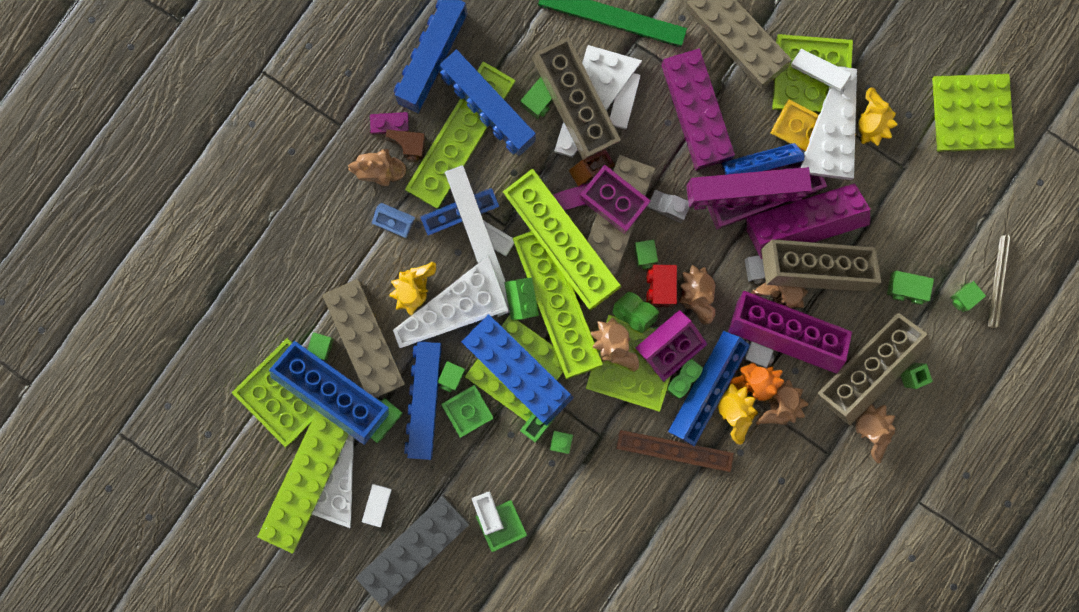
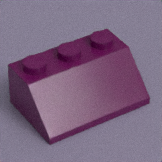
[635,310,707,382]

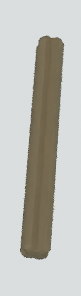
[988,235,1012,329]

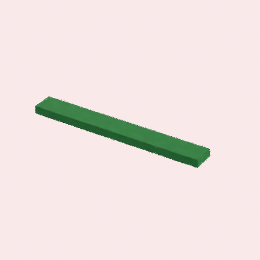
[538,0,687,47]

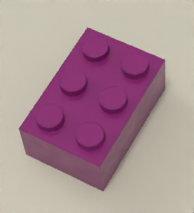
[579,165,651,235]

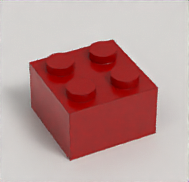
[646,265,677,308]

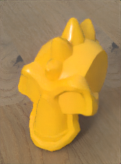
[858,87,898,146]
[390,262,437,315]
[718,384,758,445]

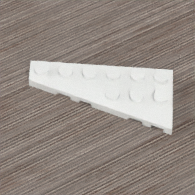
[554,45,642,158]
[799,66,857,180]
[393,256,509,348]
[312,434,354,528]

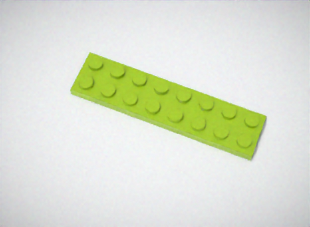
[405,62,516,209]
[503,168,622,310]
[512,231,603,380]
[257,411,349,554]

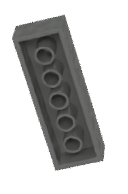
[356,495,470,607]

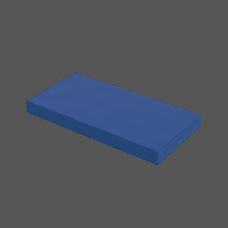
[722,143,805,175]

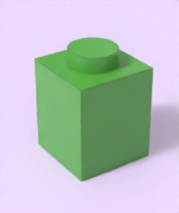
[634,240,658,270]
[950,281,986,312]
[307,332,334,361]
[437,361,465,392]
[900,363,933,389]
[550,431,573,454]

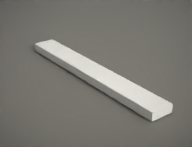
[445,165,510,317]

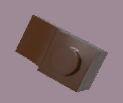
[386,129,426,162]
[569,150,615,187]

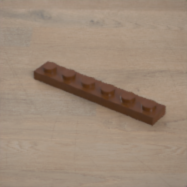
[616,430,734,472]

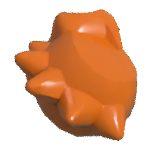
[728,362,784,401]

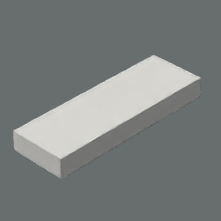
[791,49,851,92]
[610,73,640,130]

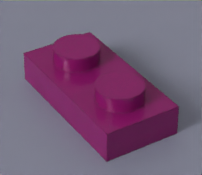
[370,112,409,134]

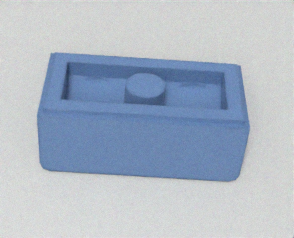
[372,203,415,238]

